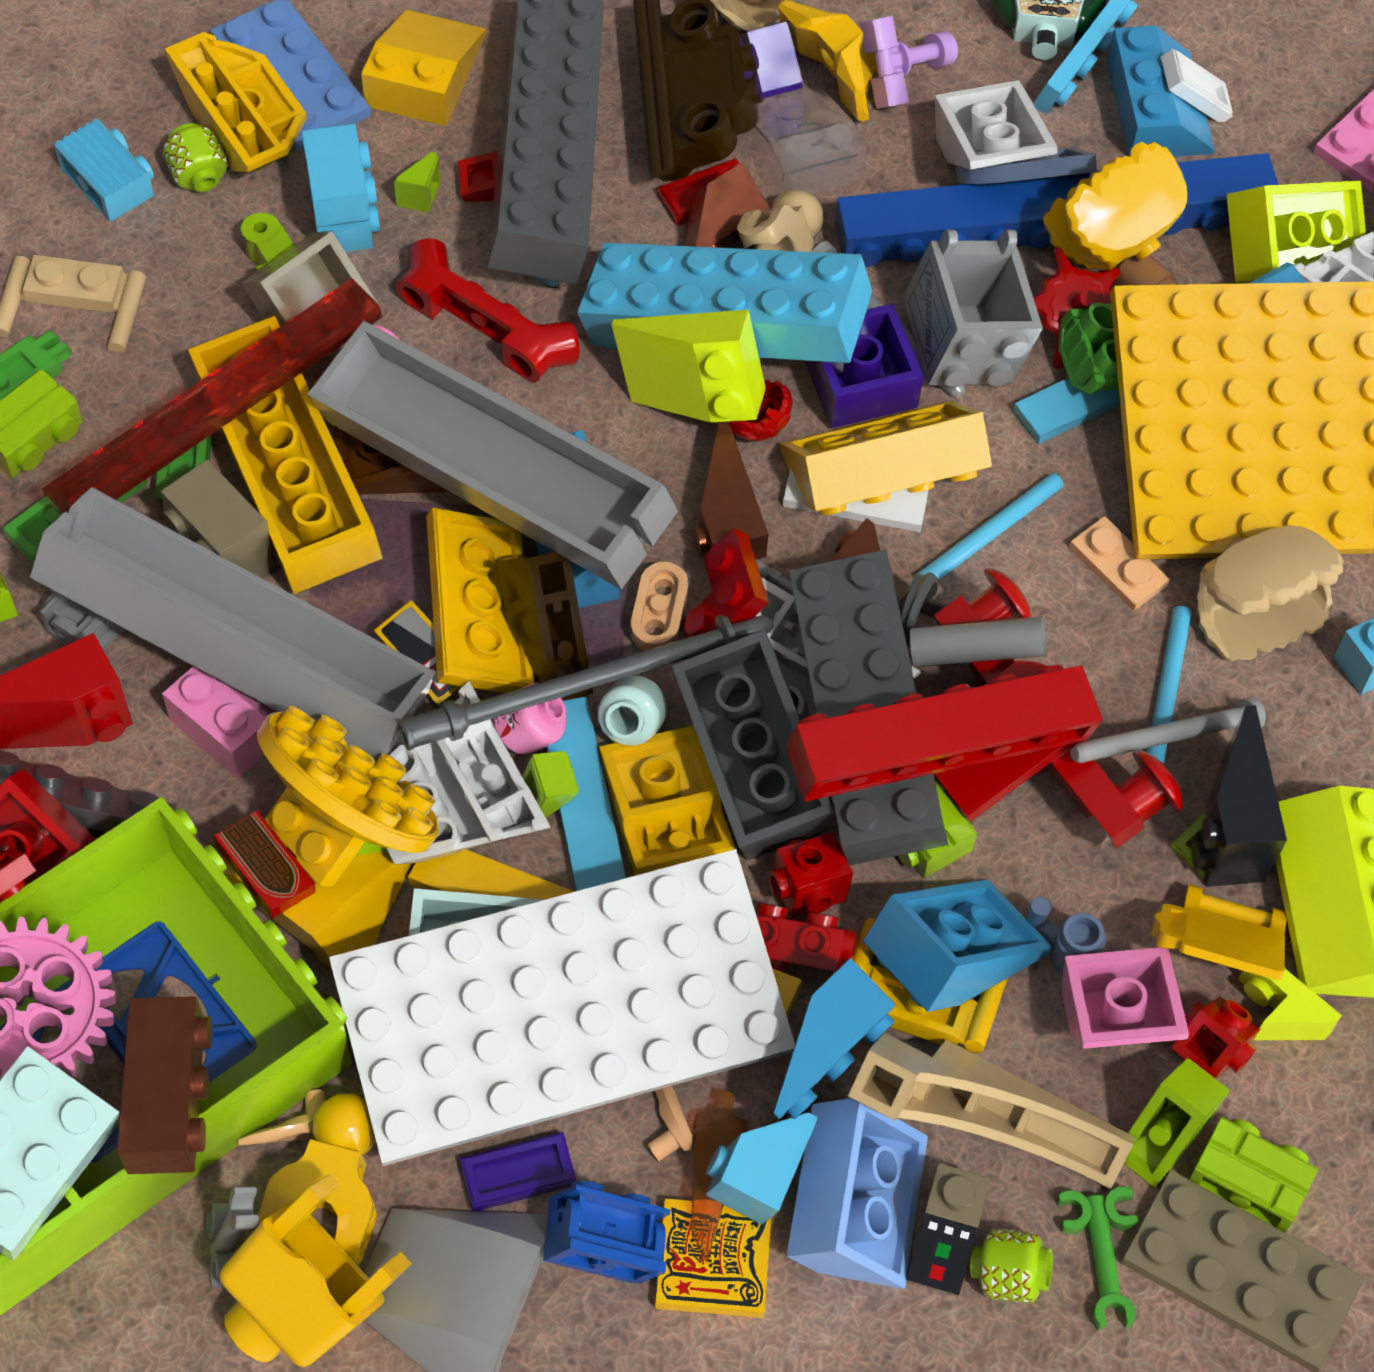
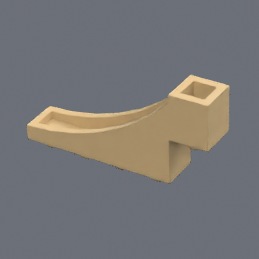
[848,1032,1136,1189]

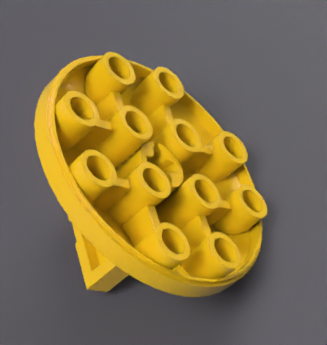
[257,705,439,888]

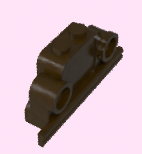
[633,0,763,181]

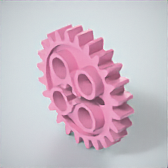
[0,917,116,1079]

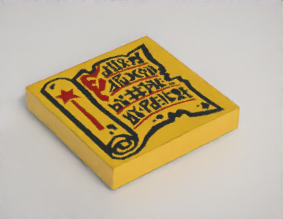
[655,1199,771,1318]

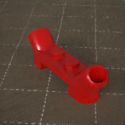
[396,238,580,383]

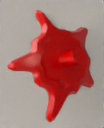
[1033,246,1121,369]

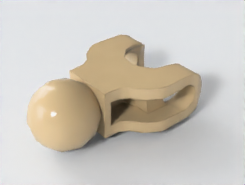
[737,189,823,252]

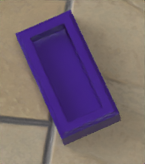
[460,1132,577,1211]

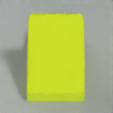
[1238,969,1342,1040]

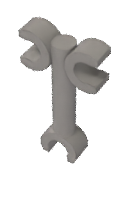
[206,1186,259,1288]

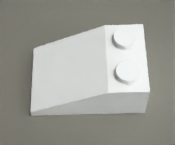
[935,80,1057,170]

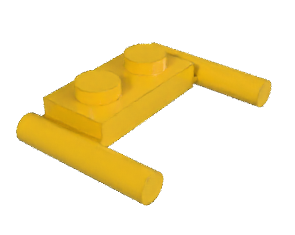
[853,918,1008,1053]

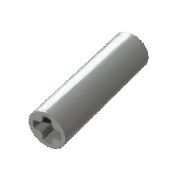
[910,616,1047,667]

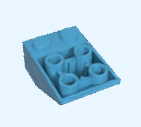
[774,958,896,1120]

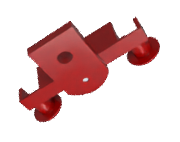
[934,568,1183,849]

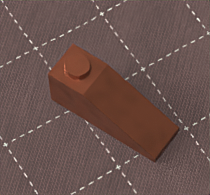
[693,422,769,559]

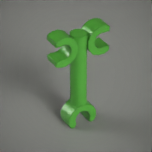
[1057,1186,1138,1330]

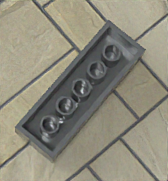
[789,549,948,865]

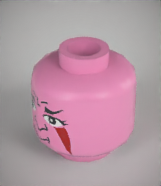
[492,683,567,755]

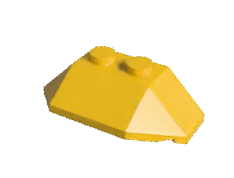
[165,32,307,172]

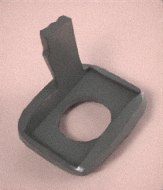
[898,573,947,649]

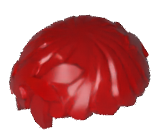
[729,380,793,441]

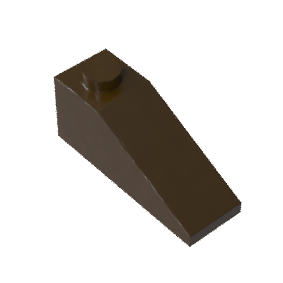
[496,550,593,701]

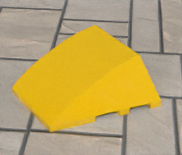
[222,847,413,972]

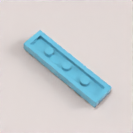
[1033,0,1139,114]

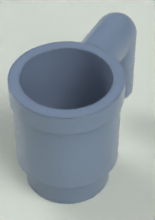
[1026,897,1106,974]

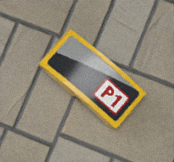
[373,600,461,706]

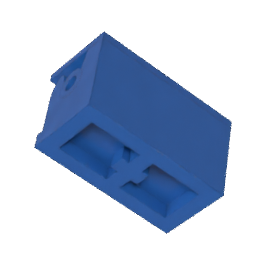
[543,1181,670,1284]

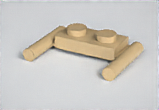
[0,255,146,353]

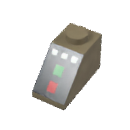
[906,1163,991,1297]

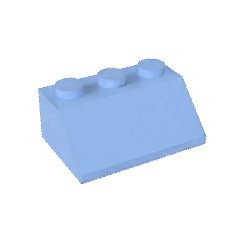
[786,1098,928,1289]

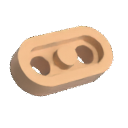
[631,562,688,651]

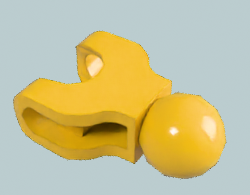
[258,1093,377,1265]

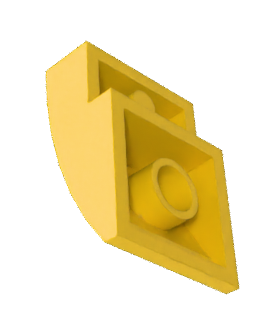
[599,725,735,876]

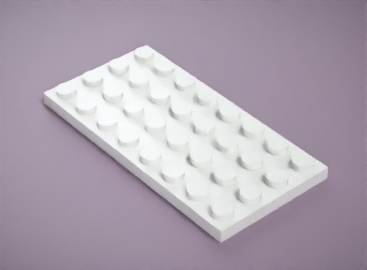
[329,849,796,1166]

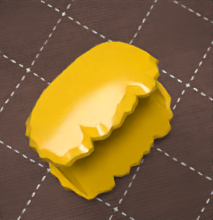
[1043,142,1187,270]

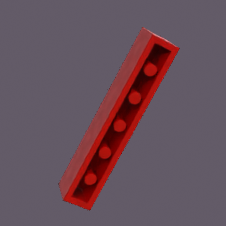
[786,665,1103,802]

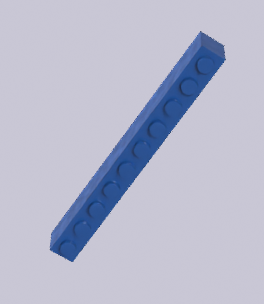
[835,153,1279,267]

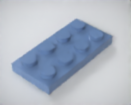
[210,0,371,151]

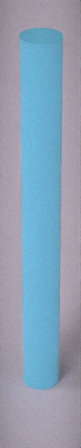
[915,473,1064,580]
[1146,606,1192,764]

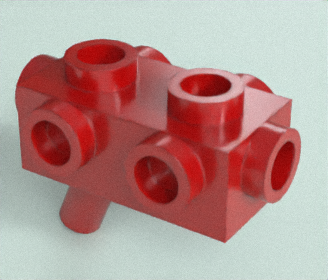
[755,902,857,973]

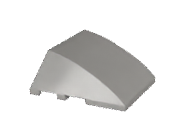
[364,1208,548,1372]

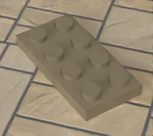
[1121,1170,1365,1372]

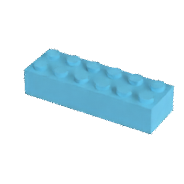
[577,242,873,363]

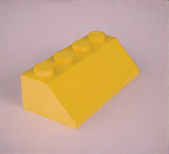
[779,400,992,515]

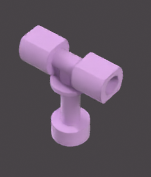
[860,16,958,109]

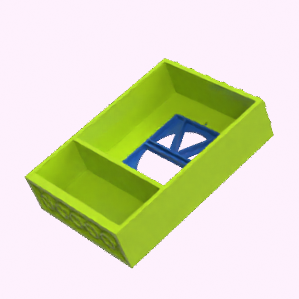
[0,797,352,1316]

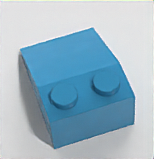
[863,879,1053,1012]

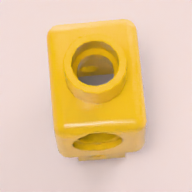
[220,1173,412,1367]

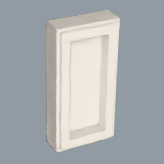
[1161,48,1233,122]

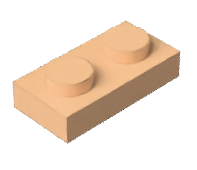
[1069,516,1170,611]

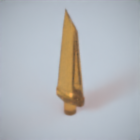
[691,1091,747,1263]

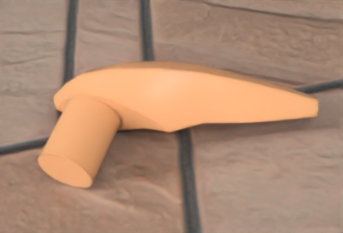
[647,1086,693,1162]
[237,1089,326,1145]

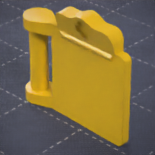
[1151,884,1287,980]

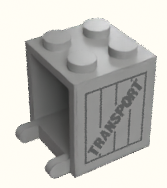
[902,230,1043,387]

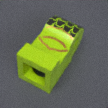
[241,212,294,271]

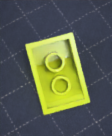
[1227,181,1366,283]
[611,310,766,423]

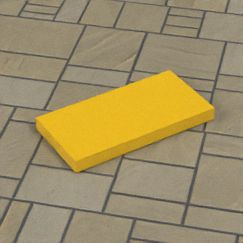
[426,508,534,693]

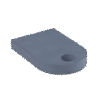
[955,147,1097,184]

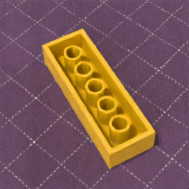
[188,316,383,594]

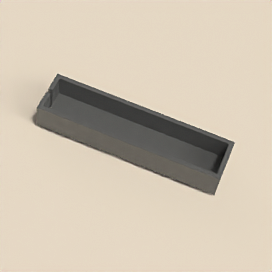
[487,0,604,285]

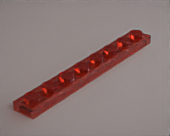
[42,278,383,515]

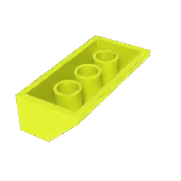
[1276,786,1374,998]

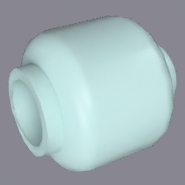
[598,676,667,746]

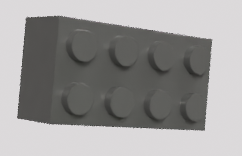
[672,629,838,860]

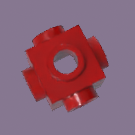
[769,833,853,917]
[1171,996,1261,1079]

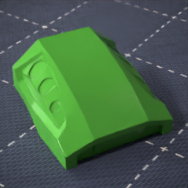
[1058,303,1119,394]

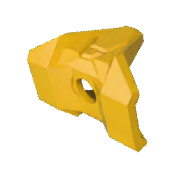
[778,0,878,122]

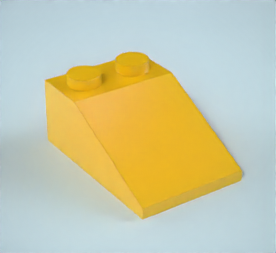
[361,9,487,126]

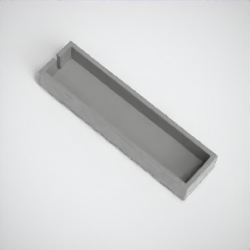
[307,320,678,590]
[30,487,437,763]

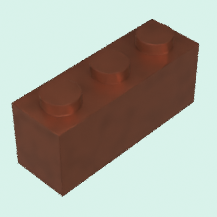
[117,996,212,1174]

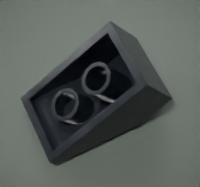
[1191,705,1287,887]

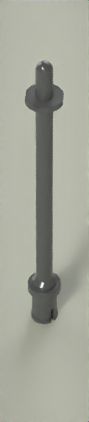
[398,615,773,751]

